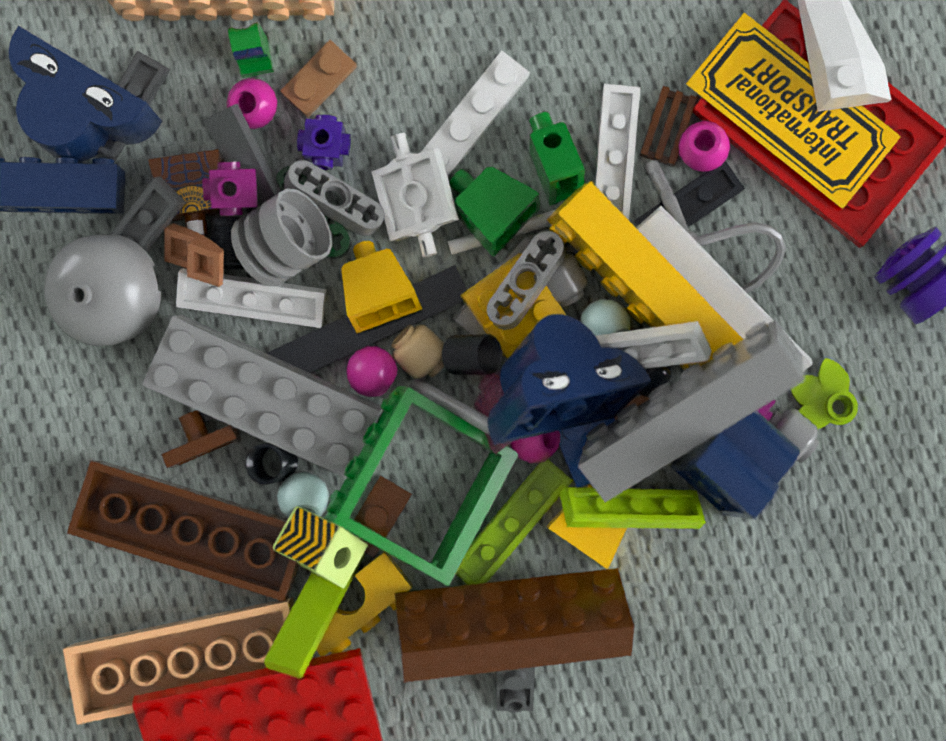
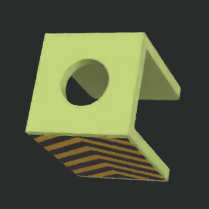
[272,506,368,589]

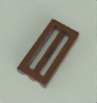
[639,86,697,167]

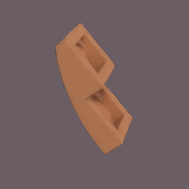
[164,223,224,287]

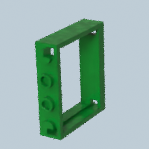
[324,386,519,586]

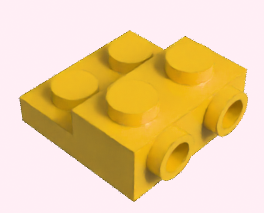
[460,253,566,358]

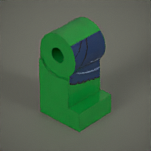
[228,22,274,78]

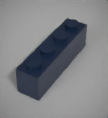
[0,157,125,214]

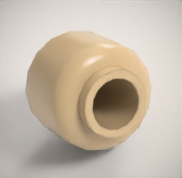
[391,324,444,379]

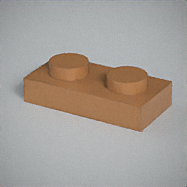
[280,40,357,118]

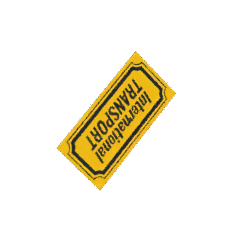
[686,12,901,209]

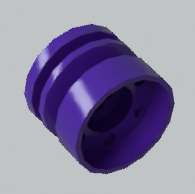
[874,226,946,325]

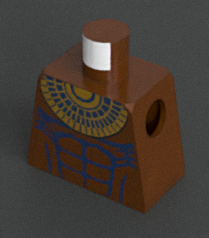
[148,149,224,237]

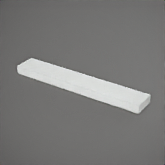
[636,206,812,371]

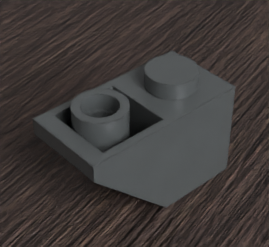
[496,667,535,713]

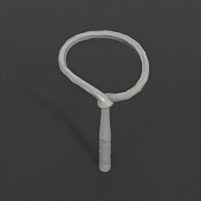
[645,160,786,294]

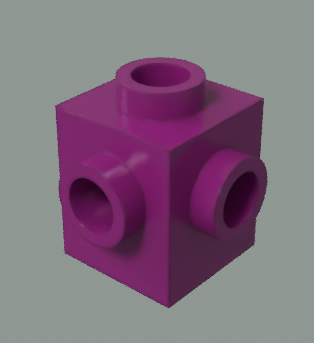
[203,162,258,216]

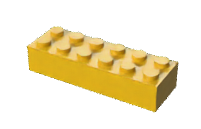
[546,181,744,370]

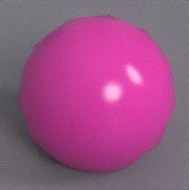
[226,77,278,130]
[678,121,730,172]
[347,346,398,397]
[509,431,560,463]

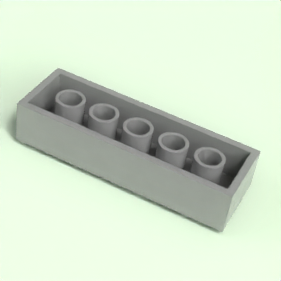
[142,315,381,478]
[578,319,805,502]

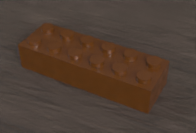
[67,461,299,602]
[395,568,634,683]

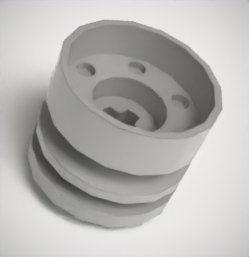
[231,188,332,286]

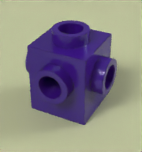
[297,115,351,170]

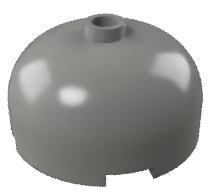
[44,234,161,346]

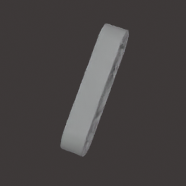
[284,160,384,236]
[487,231,566,330]

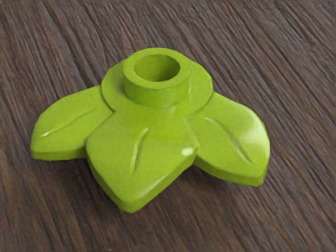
[790,358,858,429]

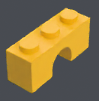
[316,552,413,656]

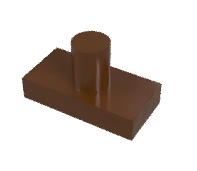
[161,410,241,468]
[354,475,412,558]

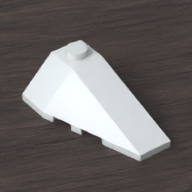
[797,0,891,112]

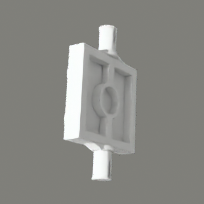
[371,133,459,258]

